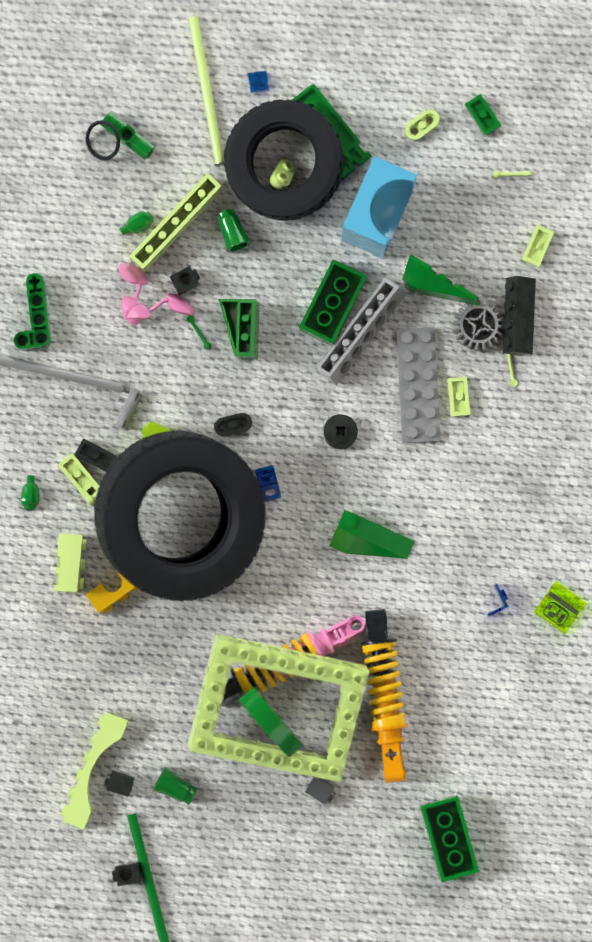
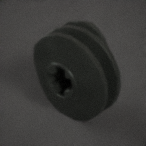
[323,414,358,449]

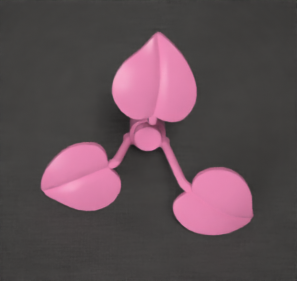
[119,263,194,326]

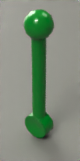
[187,315,211,350]

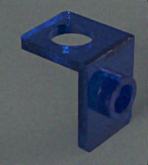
[255,465,281,502]
[486,584,509,617]

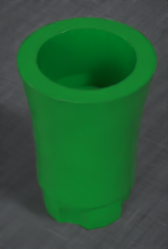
[217,208,251,253]
[153,767,197,805]

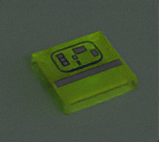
[533,581,587,635]

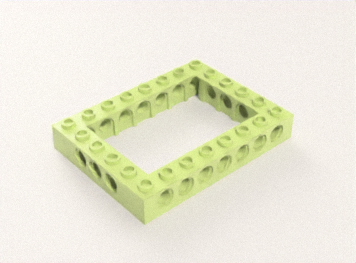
[188,633,369,782]

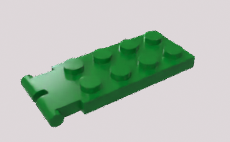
[292,83,372,180]

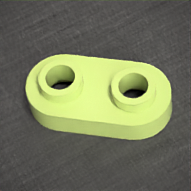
[405,110,439,141]
[270,159,296,191]

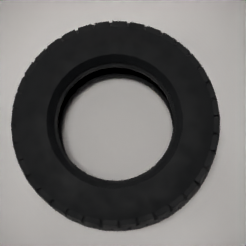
[94,431,266,601]

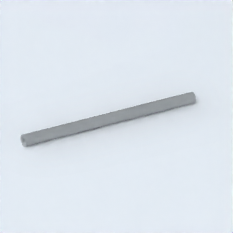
[0,355,124,393]

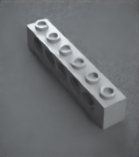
[316,278,406,386]

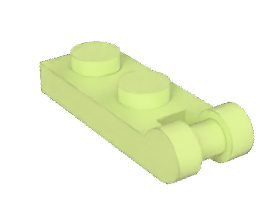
[58,453,100,506]

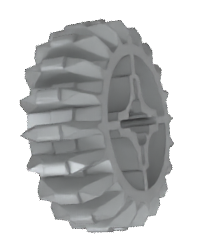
[453,300,504,351]

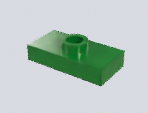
[464,94,501,137]

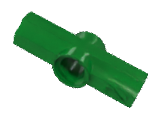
[100,112,155,160]

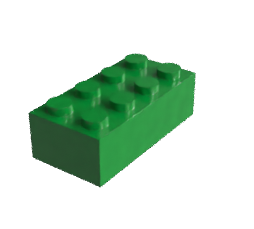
[299,259,367,346]
[420,795,479,882]

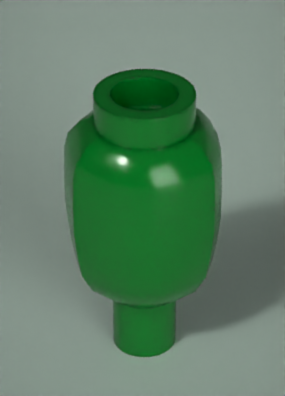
[120,211,154,235]
[20,475,40,511]

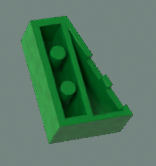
[218,299,260,359]

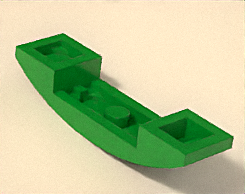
[239,687,304,757]

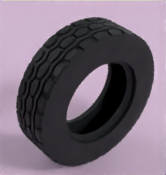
[224,99,344,221]

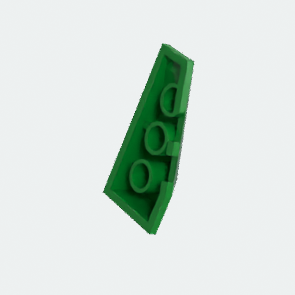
[402,254,481,306]

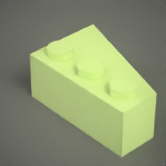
[54,534,87,593]

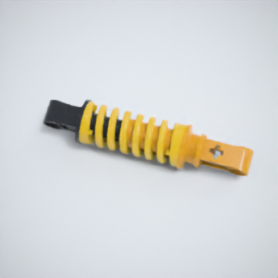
[361,609,408,783]

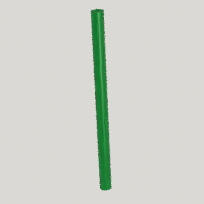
[127,813,169,942]

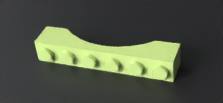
[61,712,129,830]

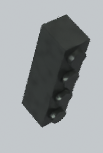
[502,276,536,356]

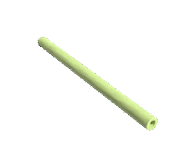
[189,16,225,165]

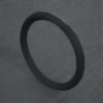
[85,120,120,160]

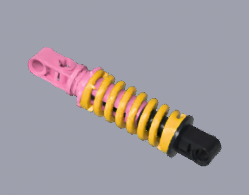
[221,616,366,707]

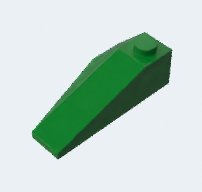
[329,510,415,559]

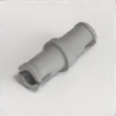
[116,390,142,430]

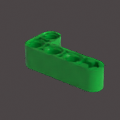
[13,273,51,351]

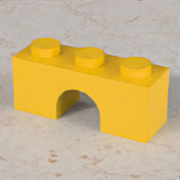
[85,572,140,614]

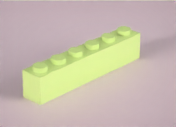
[129,173,222,273]

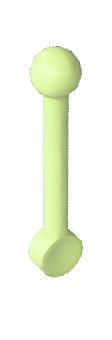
[493,171,533,178]
[507,354,518,387]

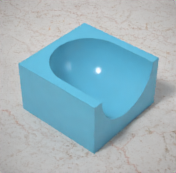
[341,156,417,258]

